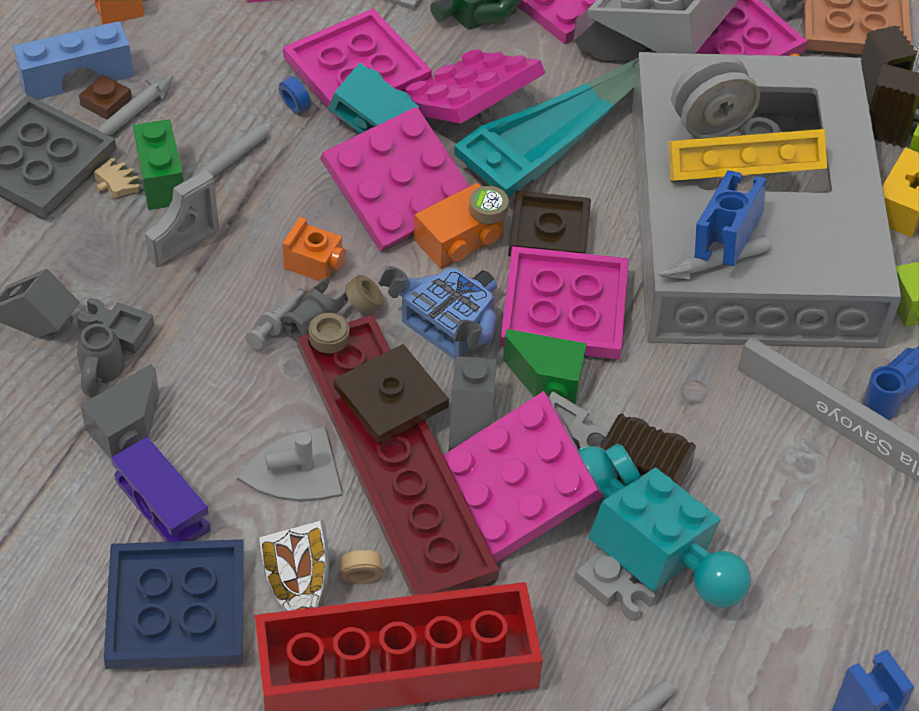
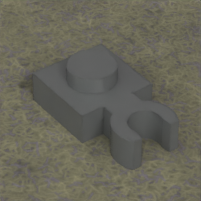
[76,298,154,353]

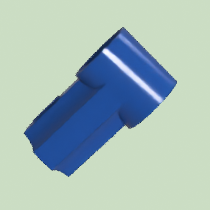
[863,346,919,420]

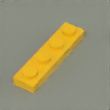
[668,129,827,181]

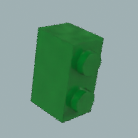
[133,119,183,210]

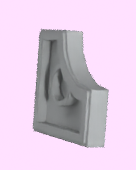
[145,170,219,267]

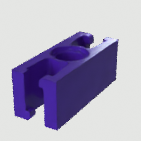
[111,437,211,542]

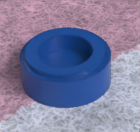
[279,76,312,114]

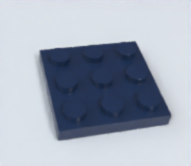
[104,539,244,669]

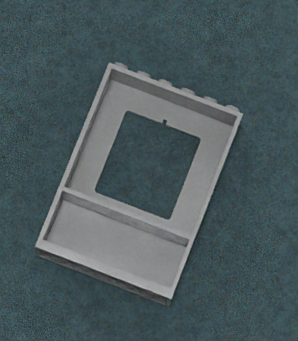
[632,52,901,348]

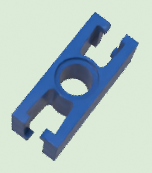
[694,170,766,266]
[832,649,915,711]

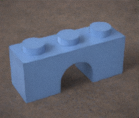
[13,21,134,99]

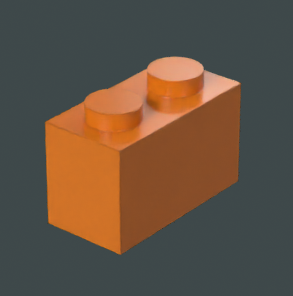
[414,183,504,269]

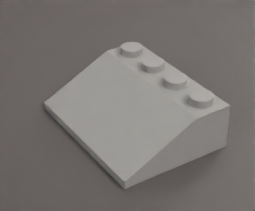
[587,0,739,54]

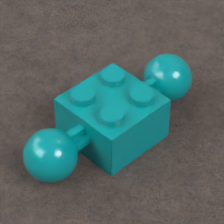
[578,446,752,608]

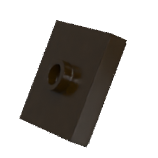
[508,191,591,256]
[334,344,449,444]

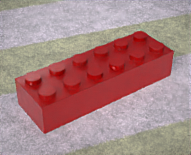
[255,582,543,711]

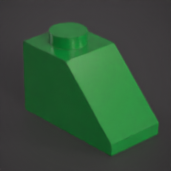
[503,329,587,405]

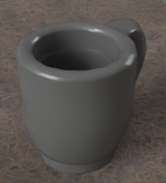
[77,323,125,396]

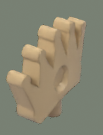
[95,158,140,198]

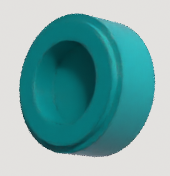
[605,444,641,486]

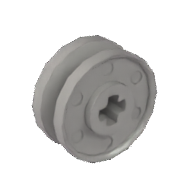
[671,55,760,139]

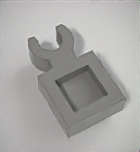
[549,391,608,448]
[574,549,655,621]

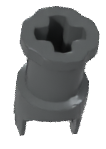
[280,278,349,342]

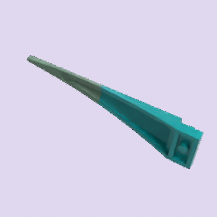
[454,50,658,197]

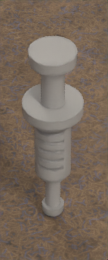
[246,286,308,349]

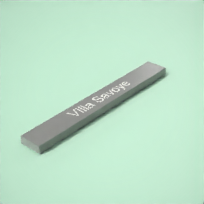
[738,337,919,483]

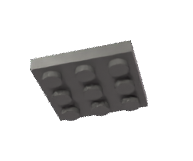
[0,95,116,218]

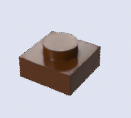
[79,74,132,120]

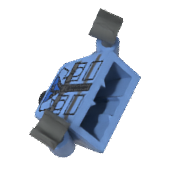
[378,266,497,360]

